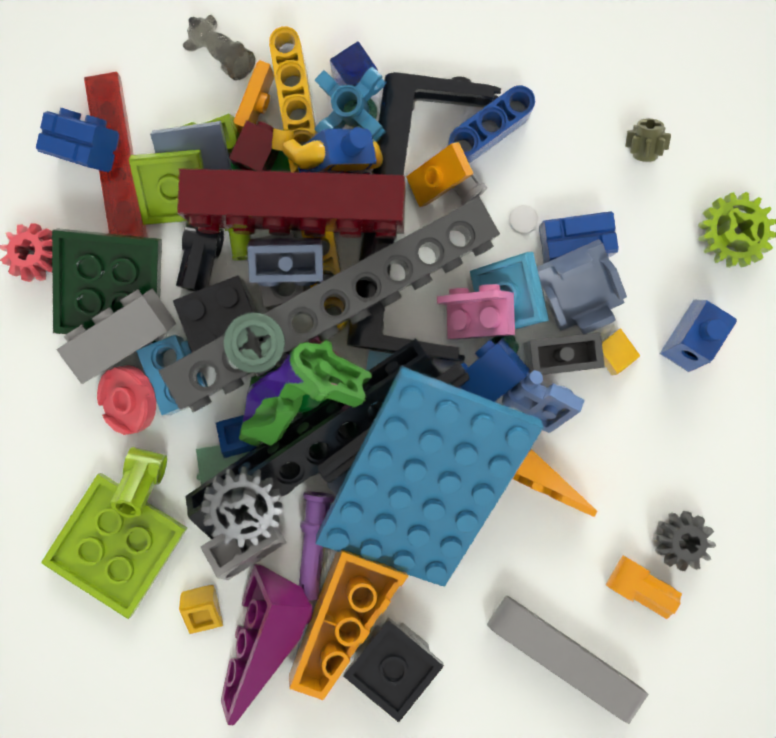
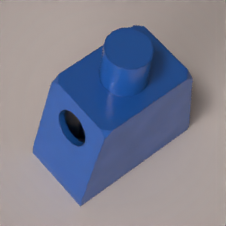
[659,299,737,372]

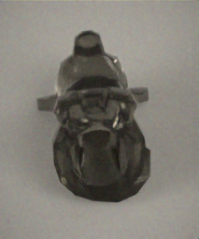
[183,15,256,81]

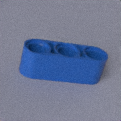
[447,85,536,163]

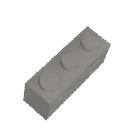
[56,288,177,384]

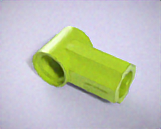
[111,447,167,518]

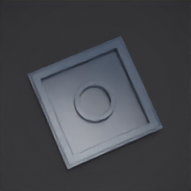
[150,121,232,170]

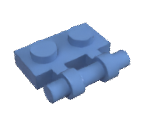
[502,371,585,433]

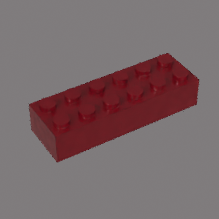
[177,169,406,239]

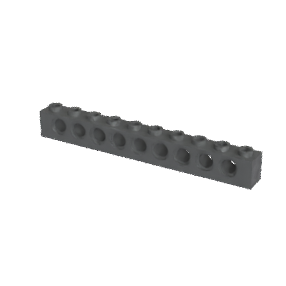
[158,196,500,413]

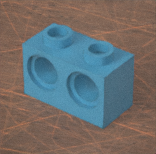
[136,335,208,415]

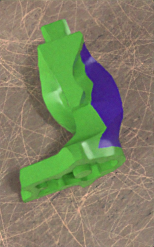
[239,340,371,446]

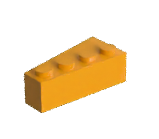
[289,549,409,700]

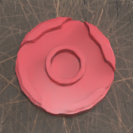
[97,365,157,435]

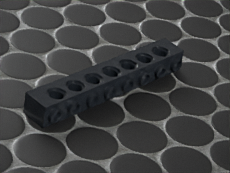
[185,338,441,539]

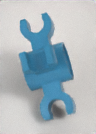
[314,67,386,142]

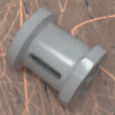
[453,175,488,205]

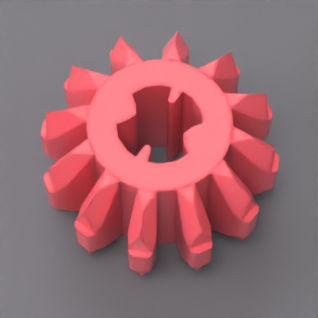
[0,223,52,282]

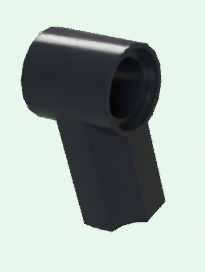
[176,222,224,292]

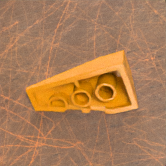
[512,449,598,517]

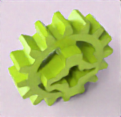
[698,192,776,268]

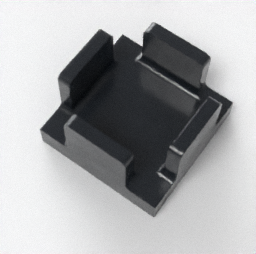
[343,617,444,723]

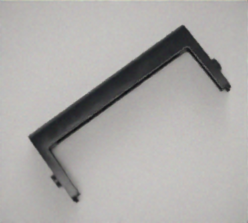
[347,72,501,362]

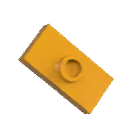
[233,60,275,134]
[406,142,474,207]

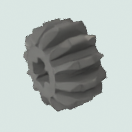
[653,511,717,572]

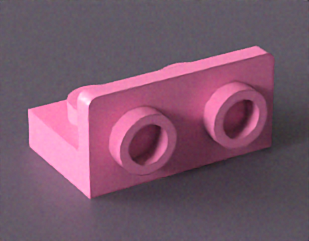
[437,284,515,340]

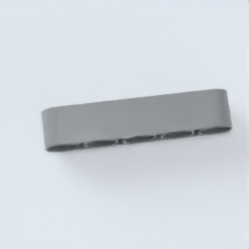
[486,595,649,724]

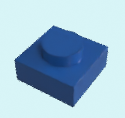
[215,415,258,458]

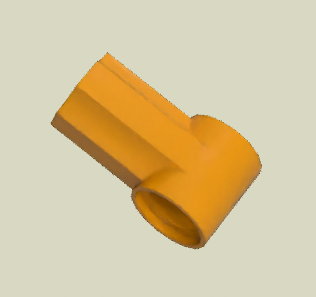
[605,555,682,619]

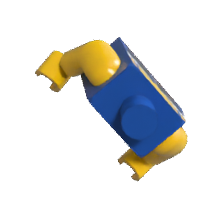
[272,127,383,174]

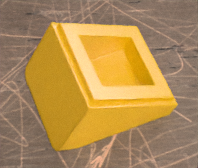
[602,328,640,376]
[179,585,223,634]

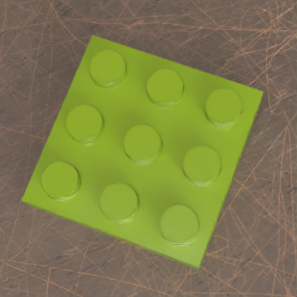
[41,473,188,619]

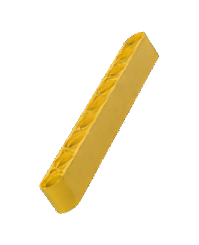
[269,26,349,331]

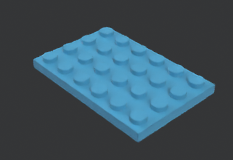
[315,367,543,587]

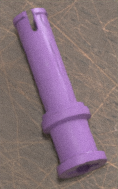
[298,491,335,601]

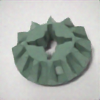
[224,313,285,373]

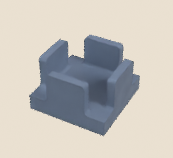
[537,239,627,334]

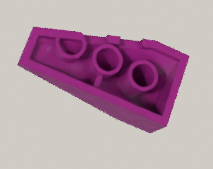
[220,564,312,725]

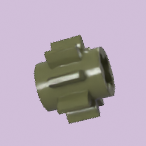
[625,118,671,162]

